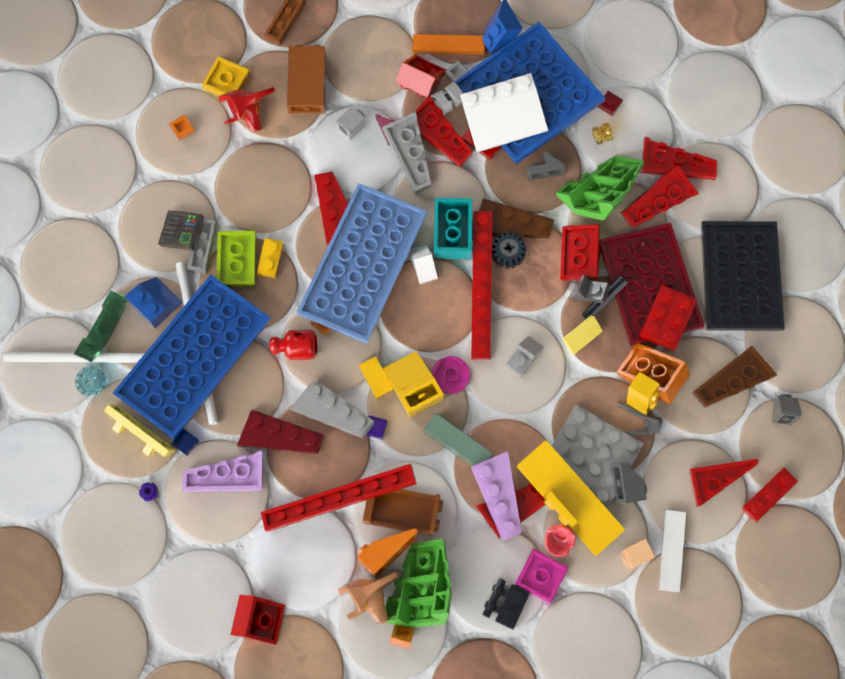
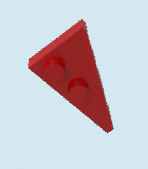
[689,459,759,507]

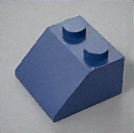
[482,0,523,54]
[125,277,183,328]

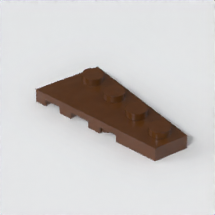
[472,198,554,239]
[692,346,777,408]

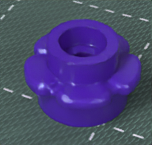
[139,482,158,502]

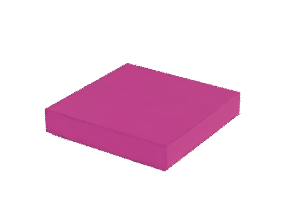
[515,549,569,604]

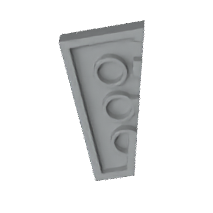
[382,112,431,193]
[290,379,375,438]

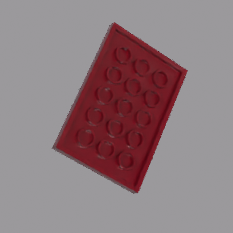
[600,223,705,346]

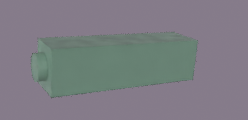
[424,413,493,467]

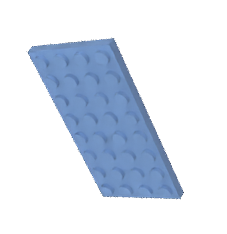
[297,183,427,344]

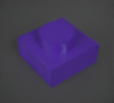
[366,415,388,440]

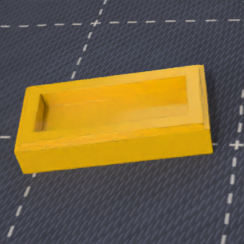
[359,356,393,399]

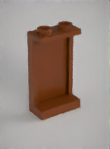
[287,45,326,113]
[362,489,444,536]

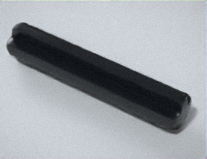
[582,275,628,319]

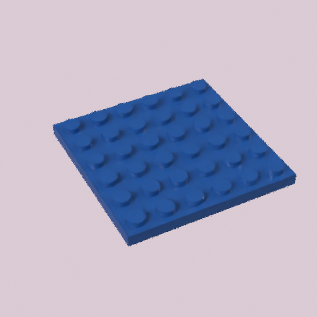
[454,22,605,164]

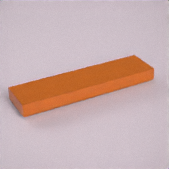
[412,34,484,55]

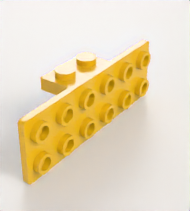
[517,441,625,556]

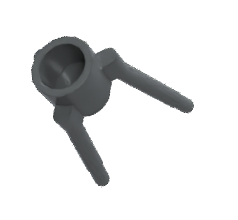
[617,402,662,436]

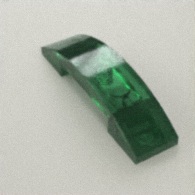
[74,290,128,362]

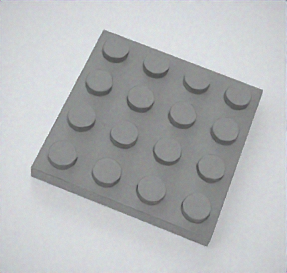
[552,405,644,508]

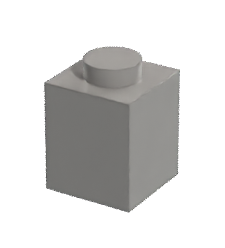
[336,106,366,140]

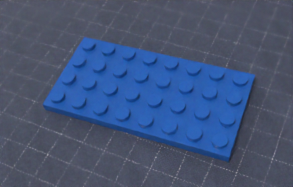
[113,274,271,440]

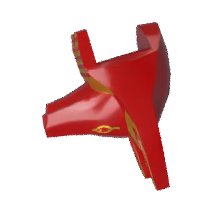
[218,87,275,132]

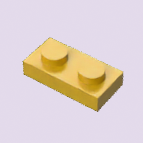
[257,238,284,279]

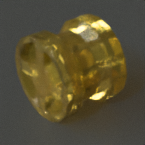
[592,123,613,145]

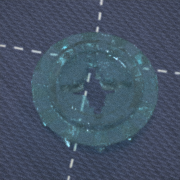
[75,366,107,397]

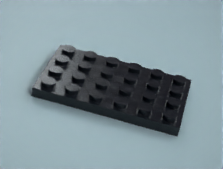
[701,221,785,331]

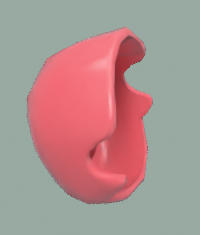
[545,524,576,557]

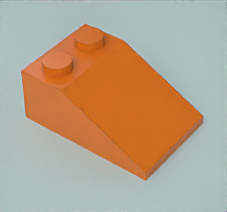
[617,344,690,405]
[357,528,418,580]

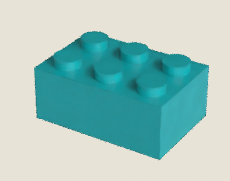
[434,198,472,259]

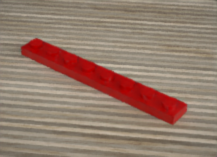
[471,211,492,360]
[261,464,417,532]

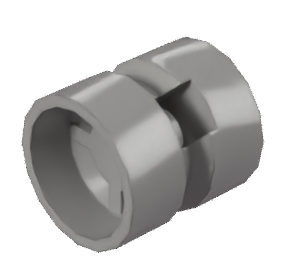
[431,82,463,115]

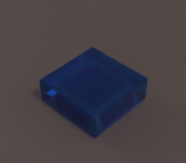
[171,429,199,456]

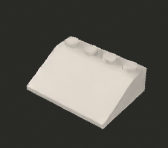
[460,73,548,152]

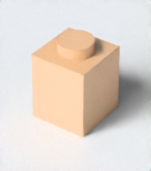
[621,539,655,570]

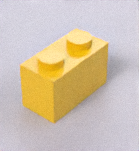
[627,372,660,415]

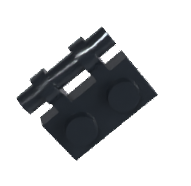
[482,578,530,630]

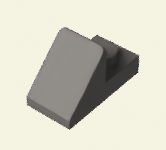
[506,336,544,377]

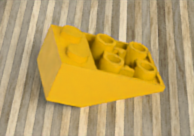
[382,351,444,418]

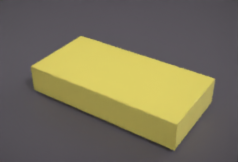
[562,315,603,355]

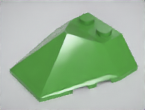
[556,155,645,220]
[385,539,452,628]

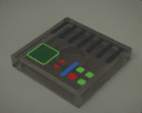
[158,210,204,251]

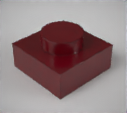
[597,91,623,116]

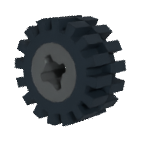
[492,232,526,269]

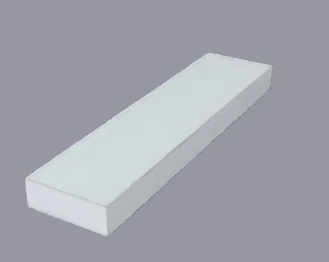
[659,510,686,593]

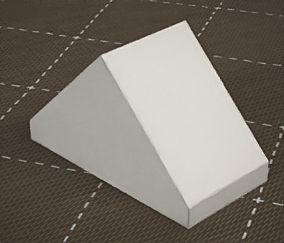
[409,244,438,284]

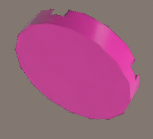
[432,356,470,395]

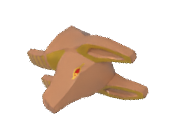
[338,572,399,624]

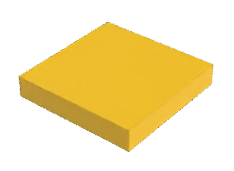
[201,56,251,96]

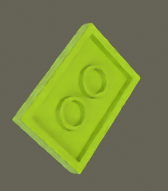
[217,231,256,287]

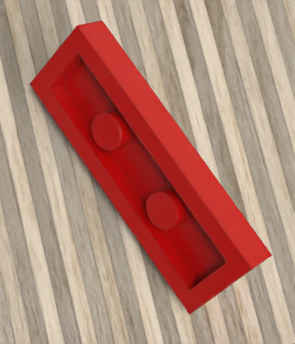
[742,468,798,522]

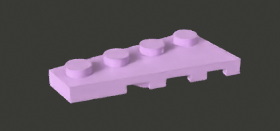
[182,451,263,492]
[471,452,522,541]

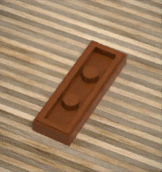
[264,0,305,45]

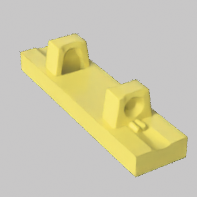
[104,404,176,457]

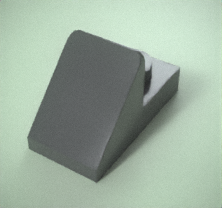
[526,151,566,181]
[571,275,611,303]

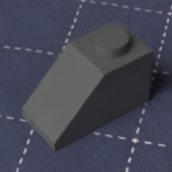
[772,394,801,425]
[611,463,647,504]

